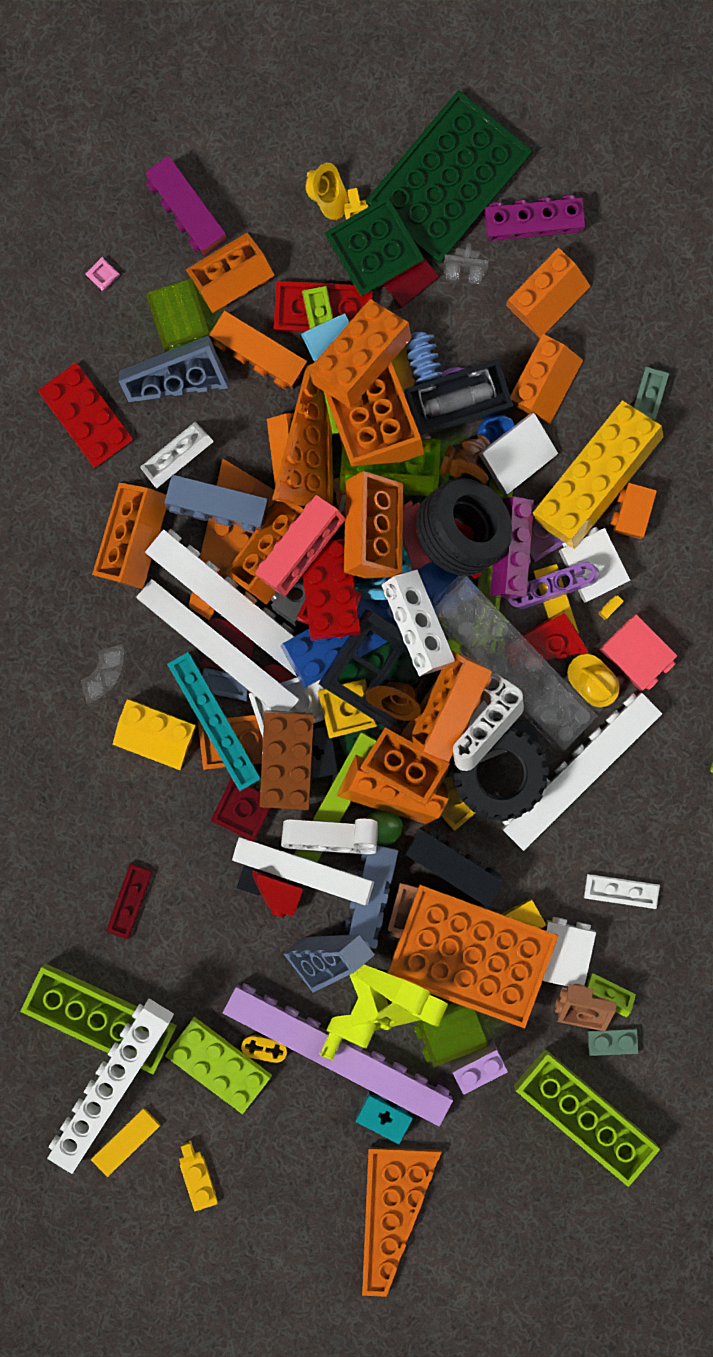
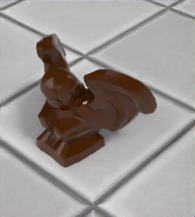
[439,434,491,485]

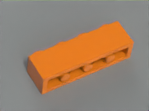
[209,311,308,390]

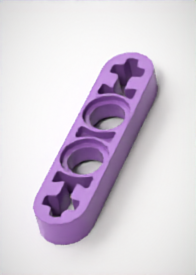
[508,562,599,609]

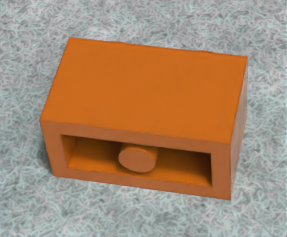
[610,483,657,539]

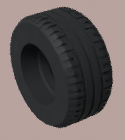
[416,478,512,576]

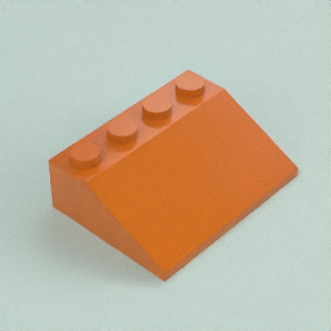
[324,362,424,466]

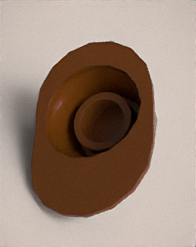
[366,681,421,721]

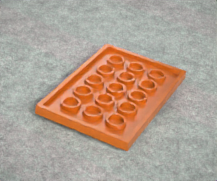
[387,884,559,1028]

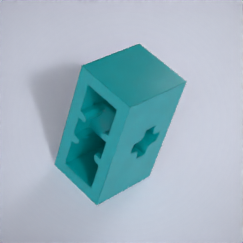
[356,1091,413,1144]

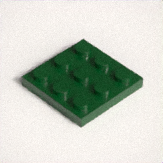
[324,196,424,297]

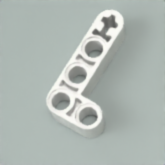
[453,673,524,771]
[281,818,378,854]

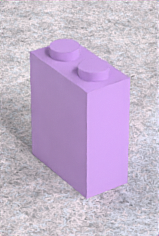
[450,1040,508,1095]

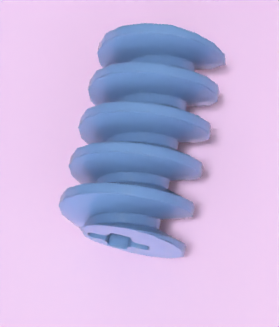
[405,332,443,386]

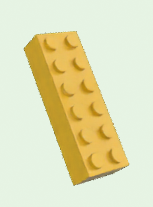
[533,400,663,549]

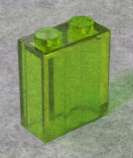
[145,278,210,352]
[413,1003,489,1067]

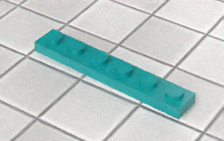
[167,652,261,791]

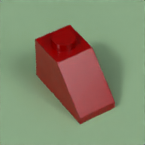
[252,870,303,918]

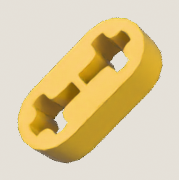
[242,1035,287,1063]

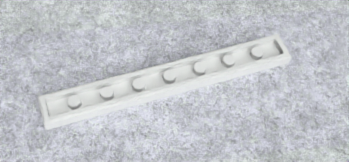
[136,579,300,712]

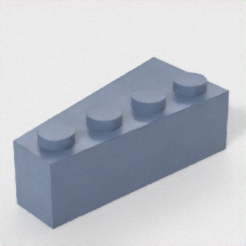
[119,336,228,402]
[165,475,268,533]
[344,844,398,949]
[284,935,374,993]

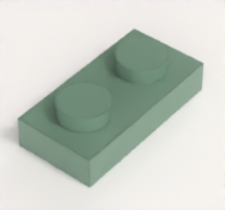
[633,367,669,421]
[588,1028,638,1056]

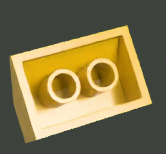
[113,699,198,770]

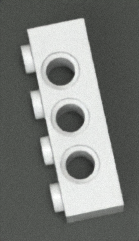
[382,570,455,676]

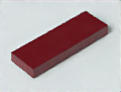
[106,863,153,940]

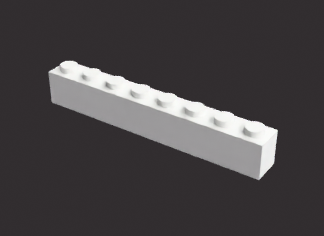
[145,529,297,677]
[501,693,662,851]

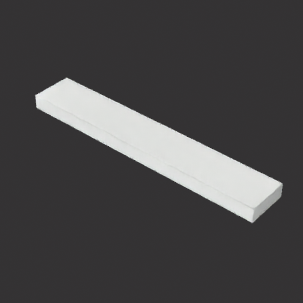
[232,837,374,905]

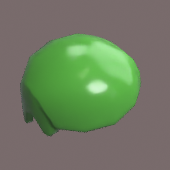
[365,809,403,846]

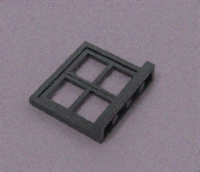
[318,609,442,735]

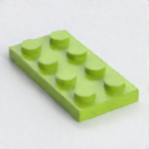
[165,1017,272,1114]

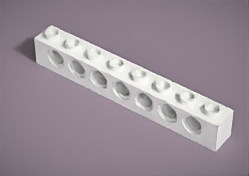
[47,999,174,1174]

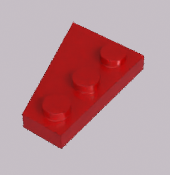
[501,610,589,669]

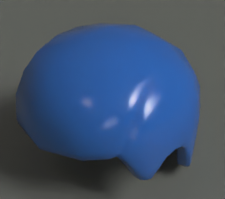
[477,415,515,444]

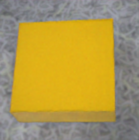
[598,595,624,620]

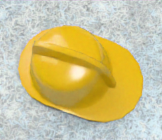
[306,163,348,220]
[567,654,620,707]

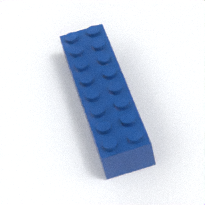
[280,562,476,689]

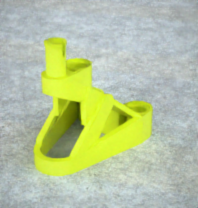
[319,965,448,1061]

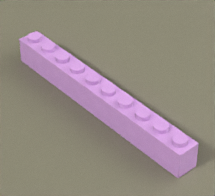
[223,983,453,1127]

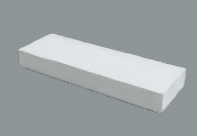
[584,874,660,909]

